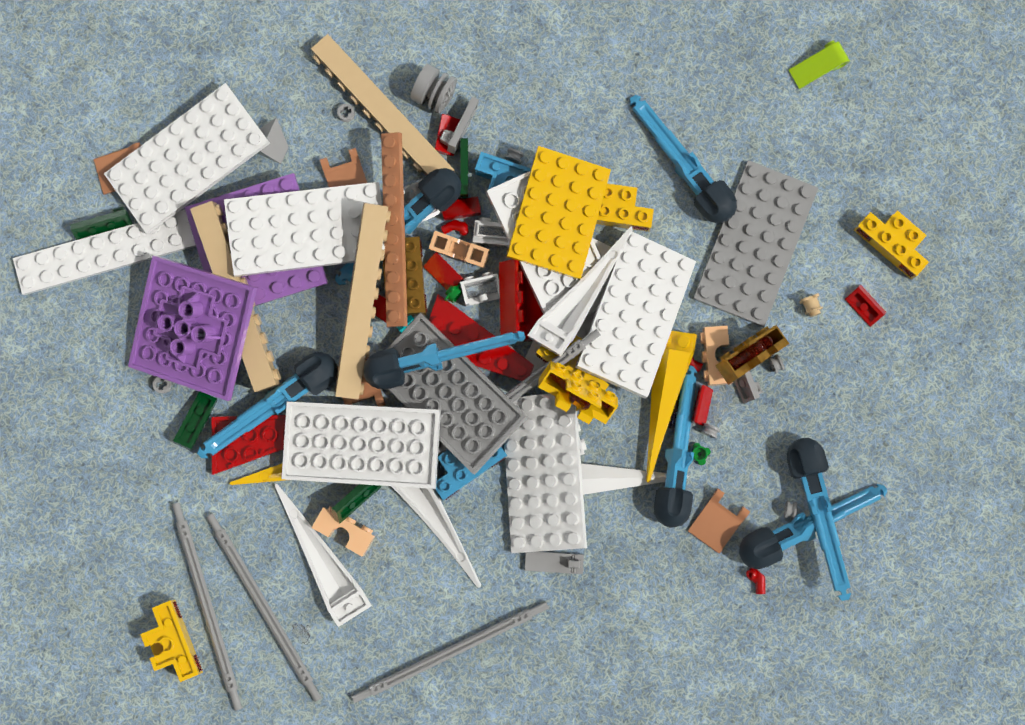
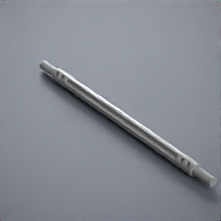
[438,329,601,456]
[172,503,242,711]
[206,513,322,702]
[352,601,549,703]

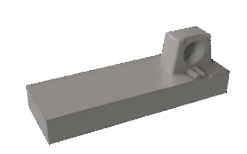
[440,97,479,154]
[723,344,763,404]
[525,552,584,574]

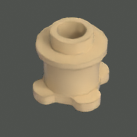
[799,293,823,317]

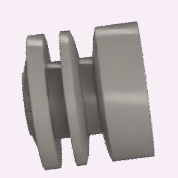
[410,64,457,114]

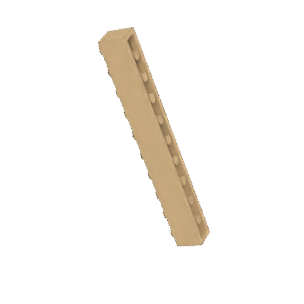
[311,34,455,176]
[190,201,281,392]
[334,202,391,400]

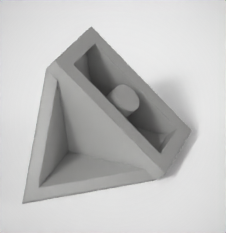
[257,117,289,164]

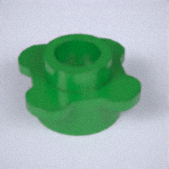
[444,285,462,303]
[692,443,711,465]

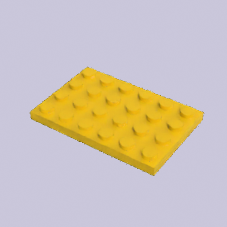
[506,146,611,280]

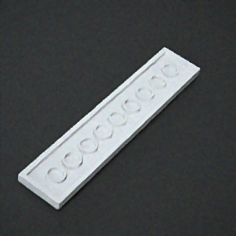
[13,210,196,295]

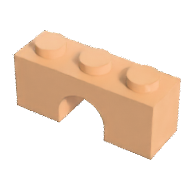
[428,231,490,268]
[700,325,733,386]
[311,506,375,557]

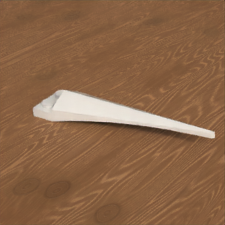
[527,227,633,357]
[581,463,689,495]
[275,484,372,627]
[391,486,481,588]

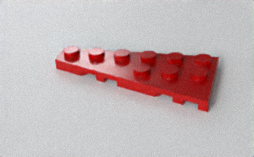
[429,294,534,382]
[212,415,286,475]

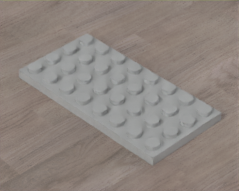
[693,160,818,327]
[387,313,528,475]

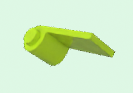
[789,40,850,89]

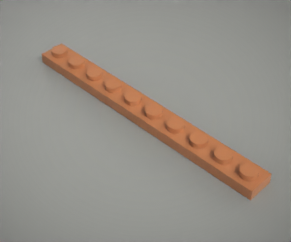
[381,132,408,327]

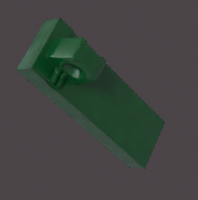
[460,138,468,198]
[70,206,132,240]
[173,391,218,451]
[331,484,382,524]

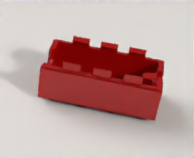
[499,259,543,342]

